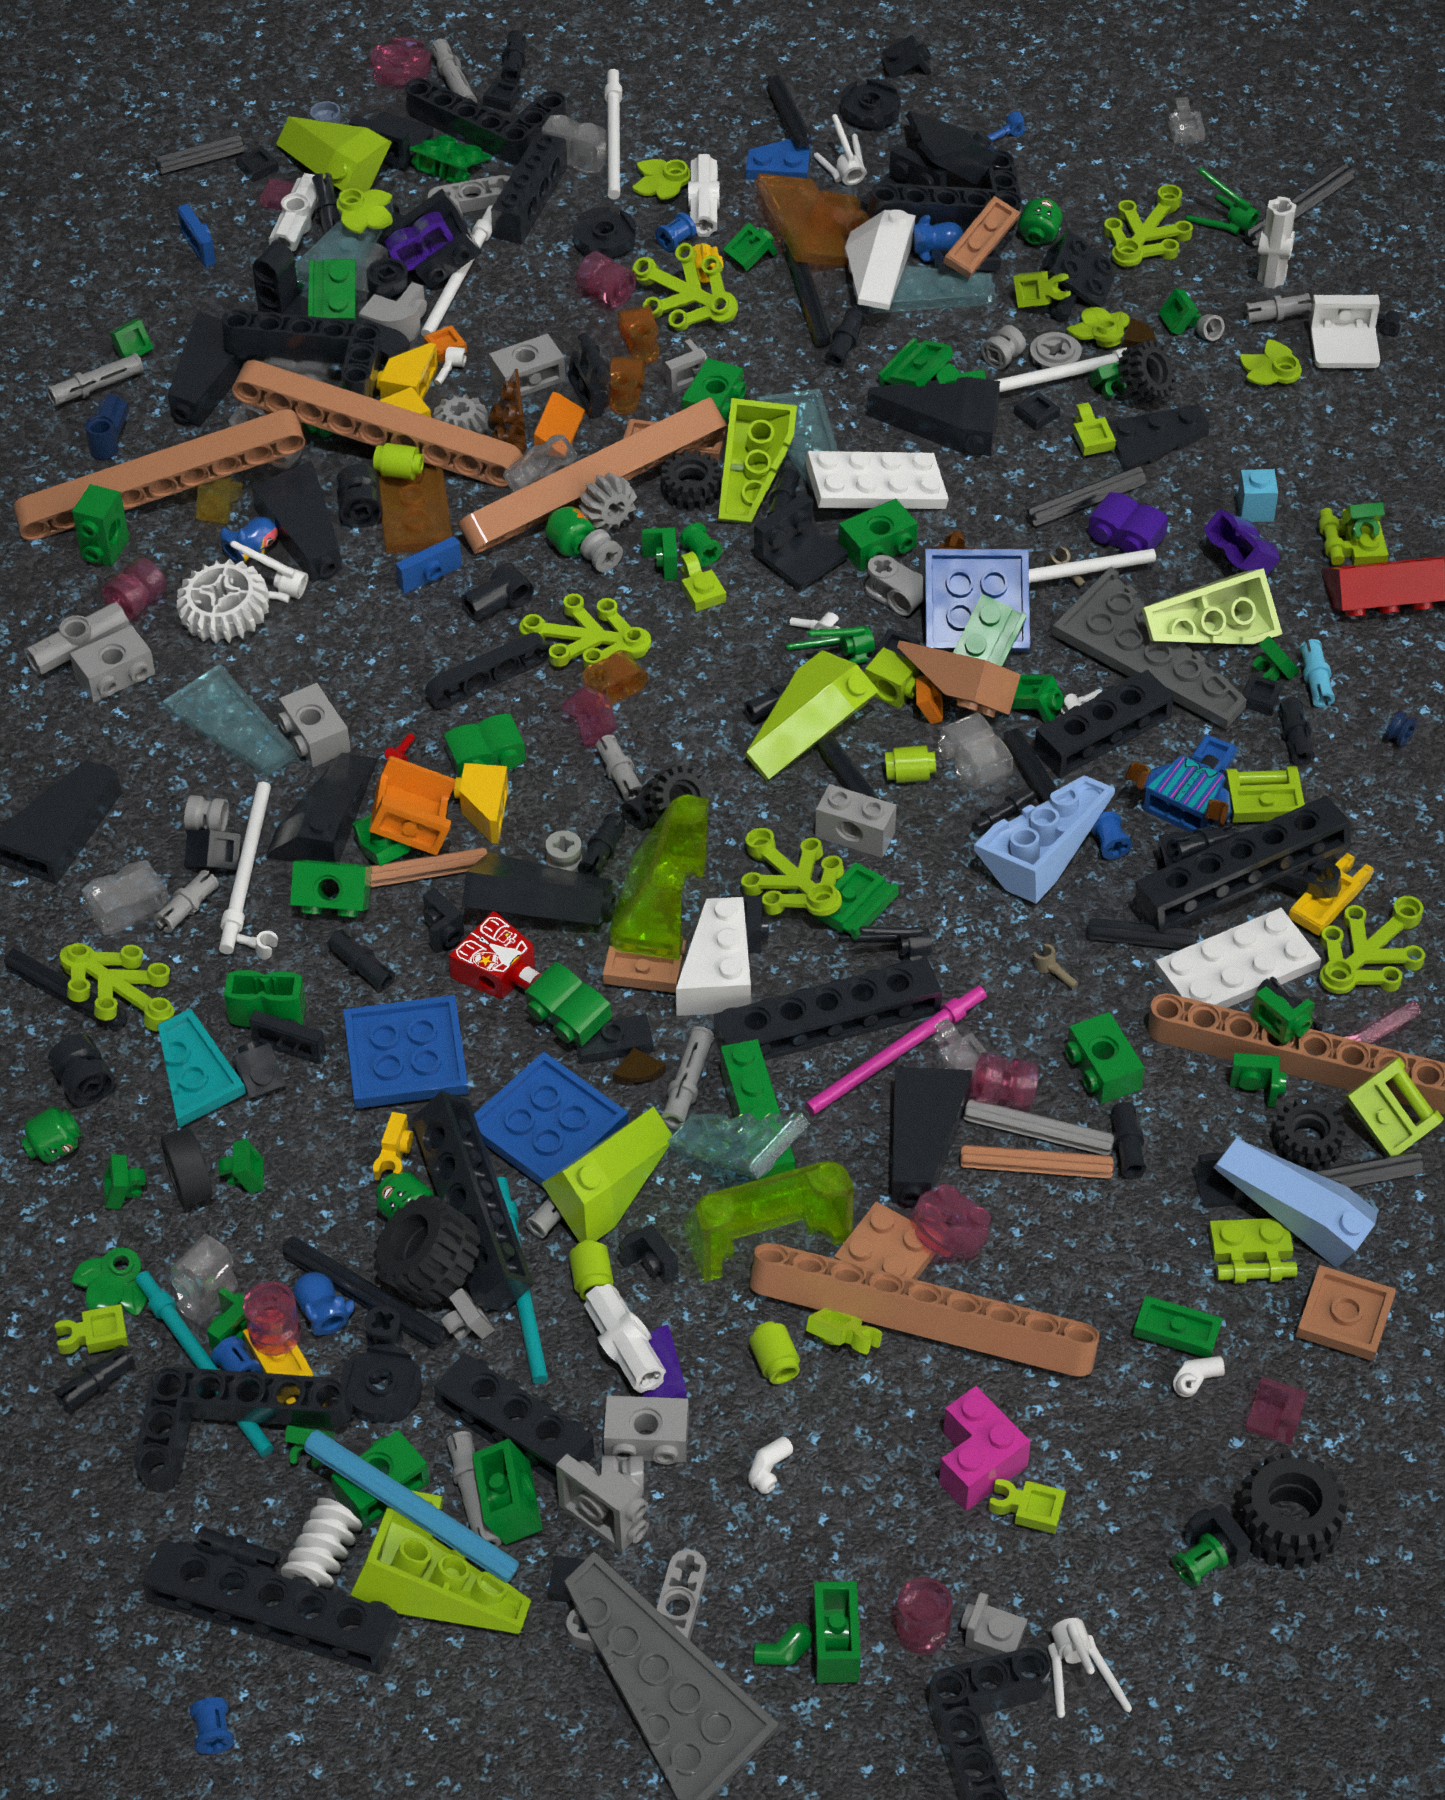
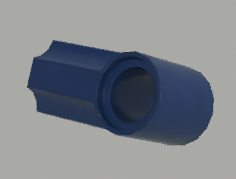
[85,394,129,459]

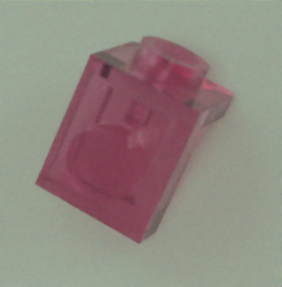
[562,685,617,749]

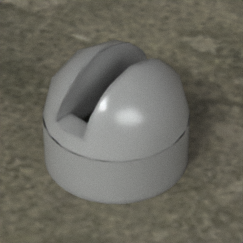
[1196,314,1224,341]

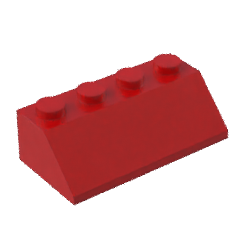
[1322,556,1445,616]

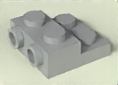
[556,1454,649,1552]

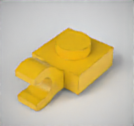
[373,1112,413,1180]

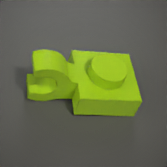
[1073,402,1116,456]
[680,551,726,612]

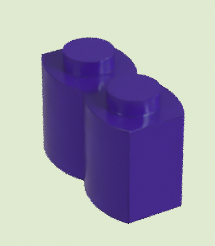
[384,212,454,271]
[1088,492,1168,553]
[1204,509,1280,576]

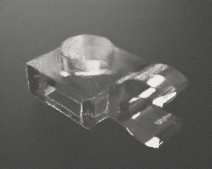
[1169,97,1205,144]
[933,1019,994,1078]

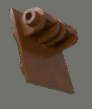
[489,369,527,455]

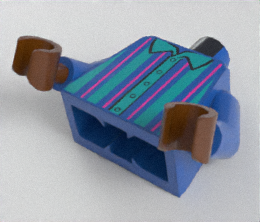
[1124,755,1232,832]

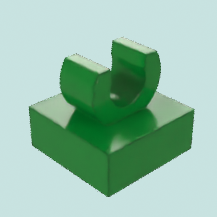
[1158,288,1202,335]
[109,318,154,359]
[1088,361,1126,400]
[1342,502,1385,540]
[1252,636,1300,681]
[218,1138,264,1194]
[103,1154,146,1209]
[284,1425,335,1467]

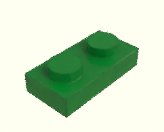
[1133,1295,1223,1358]

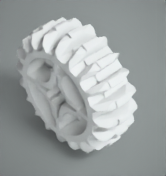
[176,559,270,644]

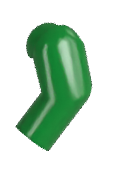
[754,1622,812,1666]

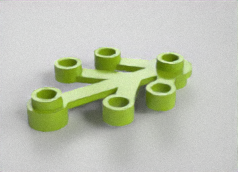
[1103,184,1193,267]
[632,243,738,331]
[519,594,651,671]
[741,828,844,916]
[1319,896,1425,994]
[59,943,175,1032]

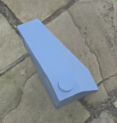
[974,775,1115,903]
[1213,1138,1378,1268]

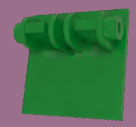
[409,135,493,183]

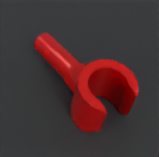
[384,733,415,766]

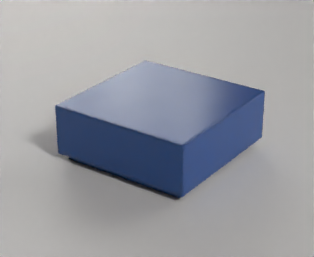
[1191,734,1238,775]

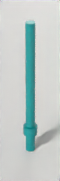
[497,1177,548,1384]
[135,1271,274,1457]

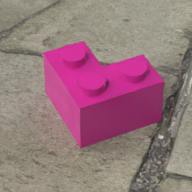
[939,1386,1031,1511]

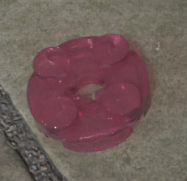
[371,37,431,85]
[911,1184,991,1259]

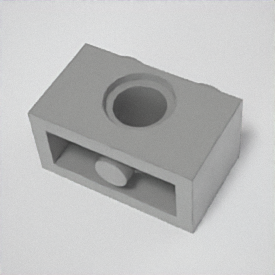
[489,334,566,396]
[70,625,155,702]
[277,683,351,767]
[815,784,897,858]
[603,1396,689,1465]

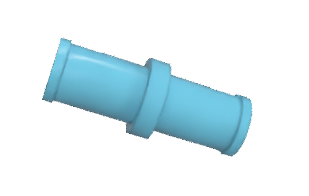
[1299,639,1335,708]

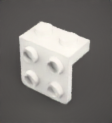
[1309,295,1380,368]

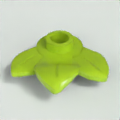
[633,159,691,200]
[336,188,393,234]
[1066,307,1130,347]
[1240,339,1302,385]

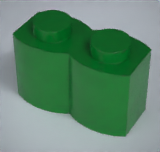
[444,714,526,777]
[524,961,613,1047]
[224,970,306,1027]

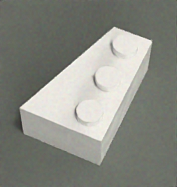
[676,897,751,1016]

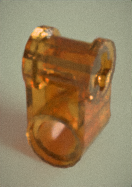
[806,190,870,235]
[618,305,660,364]
[609,356,645,414]
[582,650,648,711]

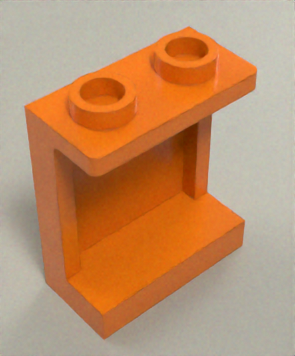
[369,756,456,856]

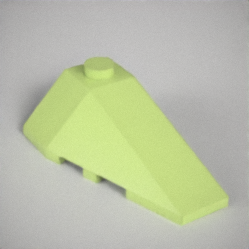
[1141,568,1282,644]

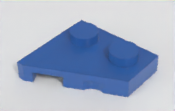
[746,134,812,182]

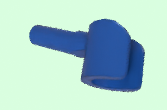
[987,111,1025,141]

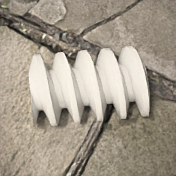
[281,1498,362,1588]

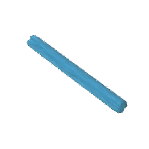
[304,1430,519,1582]

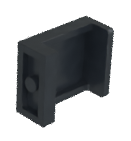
[392,189,482,289]

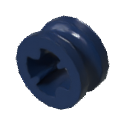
[1385,711,1418,747]

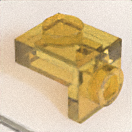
[196,476,243,524]

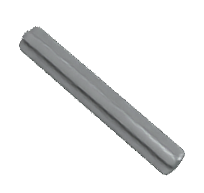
[964,1099,1114,1156]

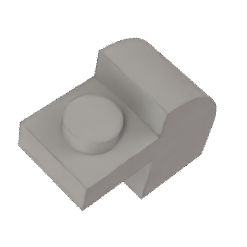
[359,282,427,342]

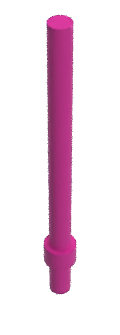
[805,985,987,1115]

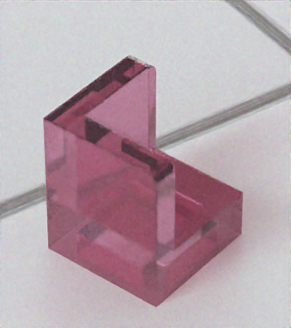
[1246,1377,1308,1445]

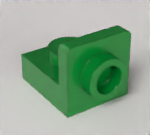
[723,222,778,271]
[641,527,678,581]
[1011,675,1064,722]
[352,814,411,866]
[1251,986,1315,1045]
[1229,1053,1286,1108]
[207,1287,255,1351]

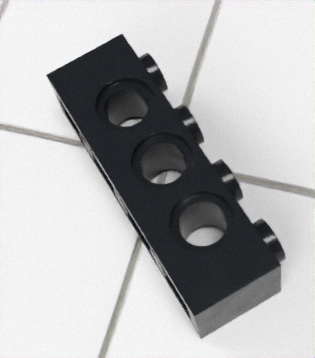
[491,132,567,245]
[1034,669,1174,779]
[434,1352,594,1487]

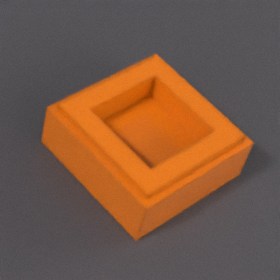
[423,325,467,363]
[916,675,943,725]

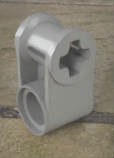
[865,555,925,616]

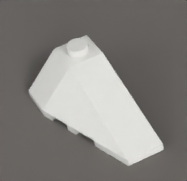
[844,210,916,310]

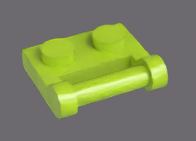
[1224,766,1305,823]
[1344,1056,1444,1157]

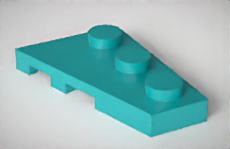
[157,1008,246,1128]

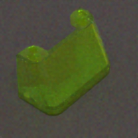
[610,795,709,959]
[684,1161,854,1282]

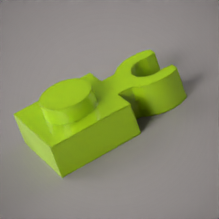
[1013,271,1071,308]
[55,1304,129,1354]
[806,1308,883,1354]
[989,1479,1066,1534]

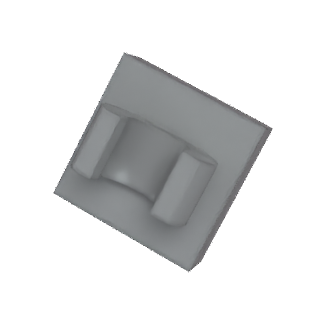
[441,1288,495,1340]

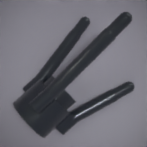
[839,926,932,968]

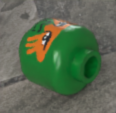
[545,507,595,557]

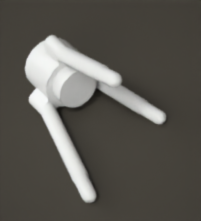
[814,114,867,185]
[230,541,308,603]
[1048,1618,1132,1718]

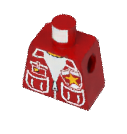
[449,911,542,999]

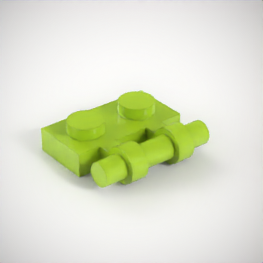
[1318,508,1389,565]
[1208,1218,1297,1284]

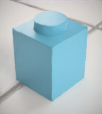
[1237,469,1278,522]

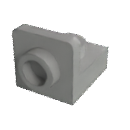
[665,339,707,394]
[961,1592,1028,1656]

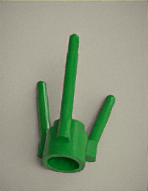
[1185,168,1260,235]
[785,626,875,664]

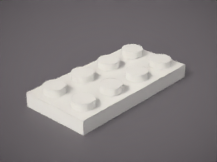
[805,451,949,509]
[1154,908,1321,1008]

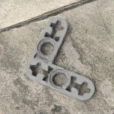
[428,175,510,215]
[566,1549,707,1653]

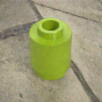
[373,443,424,480]
[885,745,936,783]
[569,1240,614,1300]
[749,1322,800,1384]

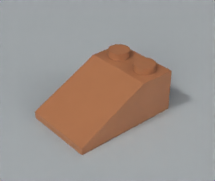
[897,640,1021,718]

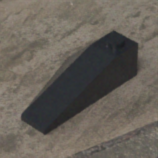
[867,377,1000,456]

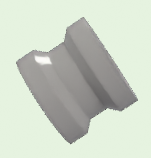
[580,529,623,572]
[545,831,582,872]

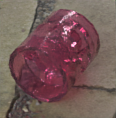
[576,251,636,308]
[102,556,167,620]
[972,1052,1038,1110]
[243,1281,301,1356]
[895,1577,953,1655]

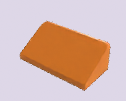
[534,392,585,458]

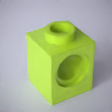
[865,647,919,709]

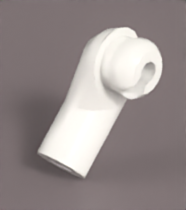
[1173,1356,1225,1397]
[748,1436,793,1494]

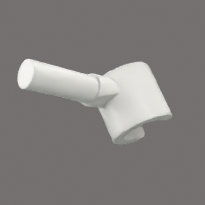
[434,347,466,386]
[790,612,840,638]
[1061,689,1102,714]
[236,931,278,960]

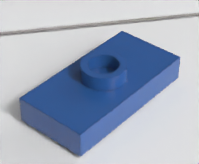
[177,203,216,267]
[396,536,462,594]

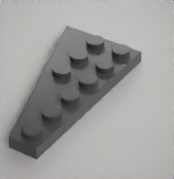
[1052,566,1247,729]
[564,1552,779,1800]

